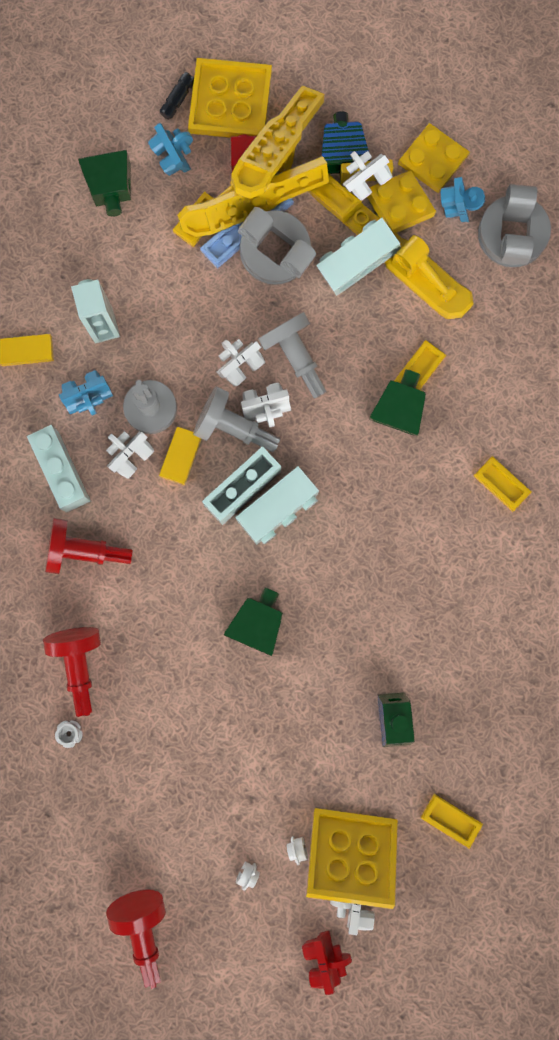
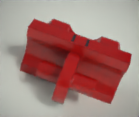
[302,930,352,995]

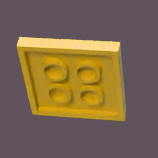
[188,58,272,138]
[306,808,398,909]

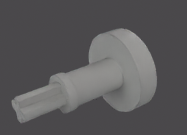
[258,312,327,399]
[123,380,177,434]
[193,386,280,452]

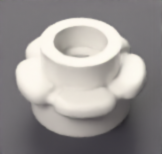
[55,720,83,748]
[287,836,308,865]
[236,862,260,891]

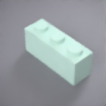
[316,218,401,296]
[71,279,120,343]
[27,425,90,513]
[202,446,281,525]
[235,466,319,545]

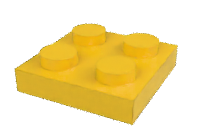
[398,123,470,193]
[367,170,436,234]

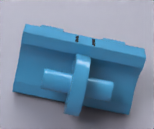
[148,123,193,176]
[441,177,485,222]
[59,370,113,416]

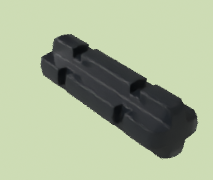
[160,72,194,120]

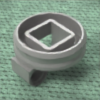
[478,184,551,267]
[238,207,316,285]

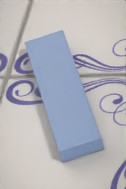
[200,198,294,269]

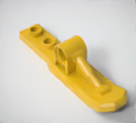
[231,86,325,199]
[177,156,329,237]
[343,203,474,319]

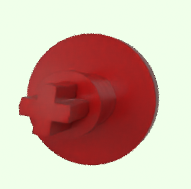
[45,518,133,574]
[43,627,101,717]
[106,890,166,989]

